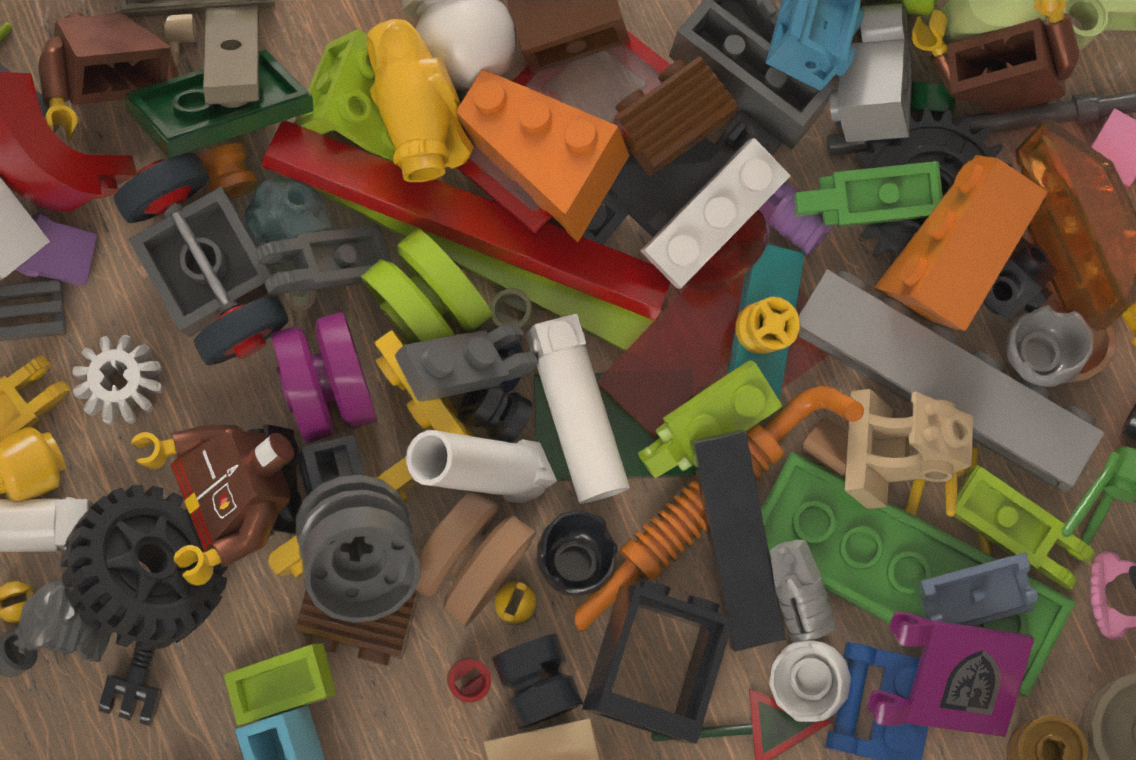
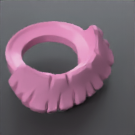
[1089,551,1136,641]

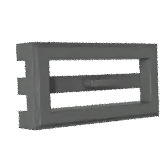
[0,280,67,341]

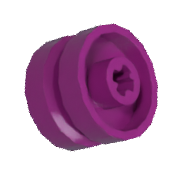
[271,311,378,444]

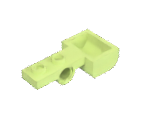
[940,0,1136,52]

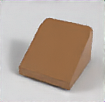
[801,418,848,477]

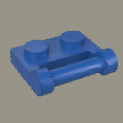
[825,642,928,760]

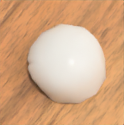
[769,640,851,722]

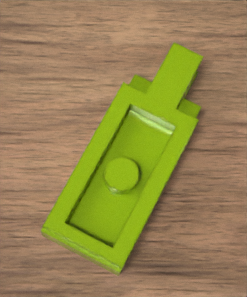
[638,360,783,478]

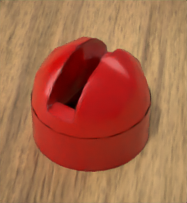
[447,658,491,703]

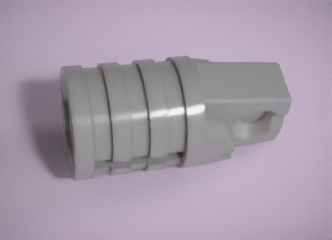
[770,540,836,642]

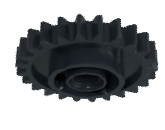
[853,108,1012,266]

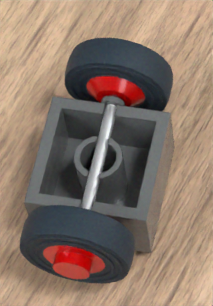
[114,153,289,366]

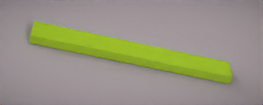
[281,174,666,361]

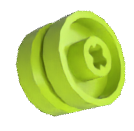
[360,228,493,343]

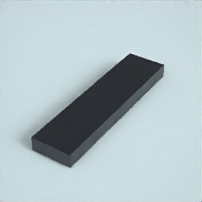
[690,429,786,652]

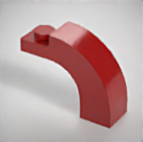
[0,72,137,212]

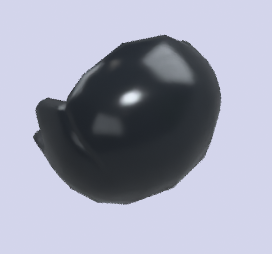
[537,509,618,597]

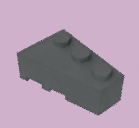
[669,0,834,150]

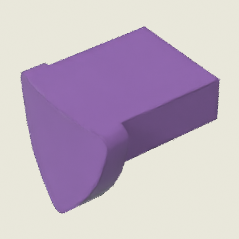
[16,212,97,286]

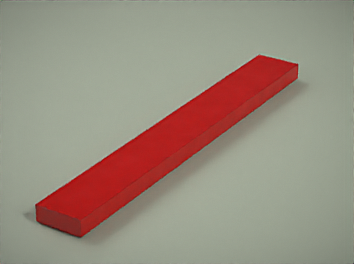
[261,120,670,321]

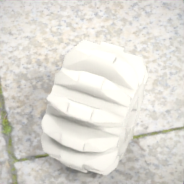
[72,335,163,425]

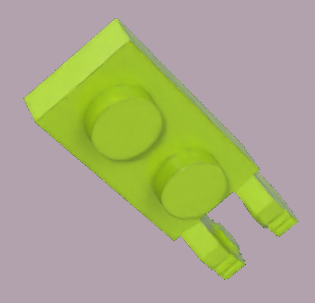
[954,465,1095,590]

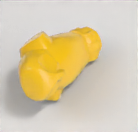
[366,19,474,182]

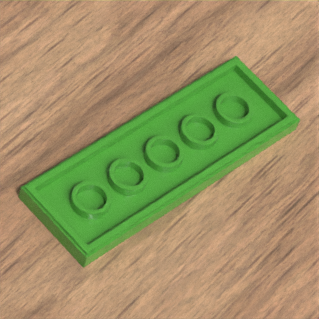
[761,451,1076,697]

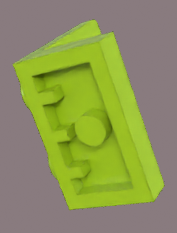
[294,29,396,163]

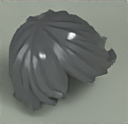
[14,581,111,662]

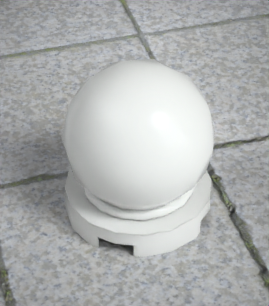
[401,0,516,92]

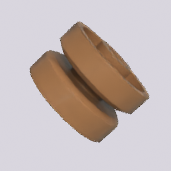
[415,491,536,627]

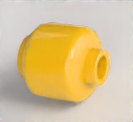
[0,427,66,502]

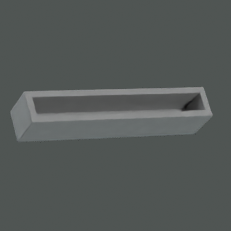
[798,269,1105,494]

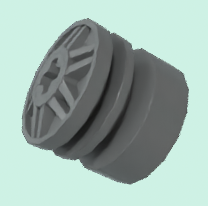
[296,475,420,623]

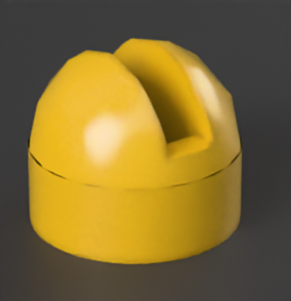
[0,580,36,624]
[494,581,537,625]

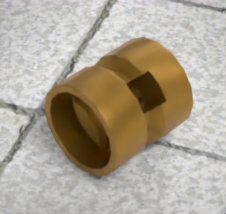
[1006,715,1088,760]

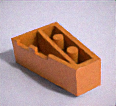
[456,69,630,242]
[874,155,1048,331]

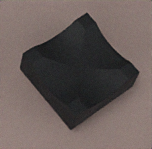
[608,138,731,237]

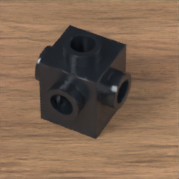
[982,237,1059,323]

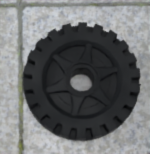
[61,485,228,650]

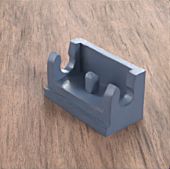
[915,552,1038,627]

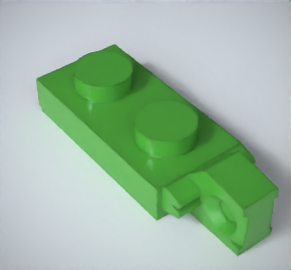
[792,161,943,227]

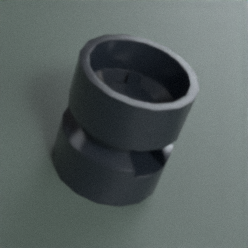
[492,633,583,730]

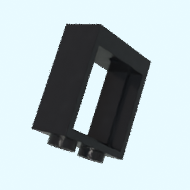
[582,579,734,744]

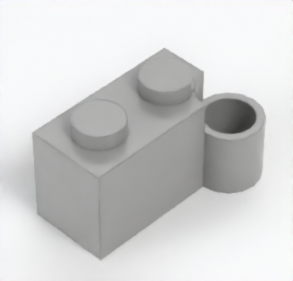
[830,2,913,142]

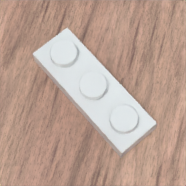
[641,138,791,288]

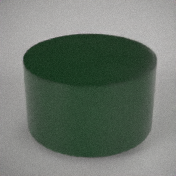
[910,81,956,115]

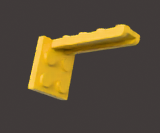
[268,330,475,579]

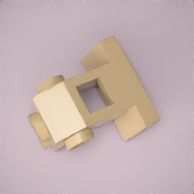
[845,389,974,509]

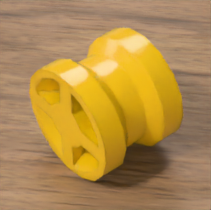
[736,297,800,354]

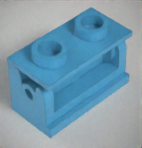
[766,0,864,91]

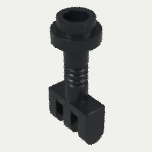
[98,643,163,726]

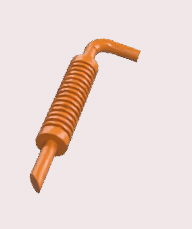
[574,385,864,632]

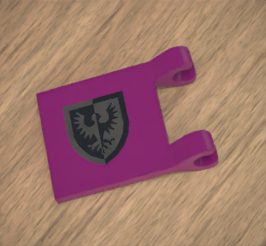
[867,611,1035,737]

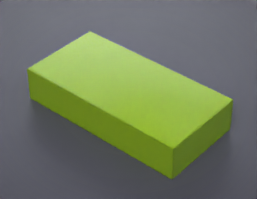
[224,643,337,726]

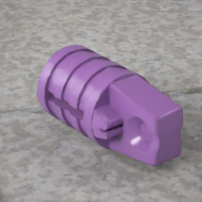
[756,182,834,256]

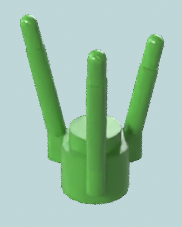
[1061,447,1136,545]

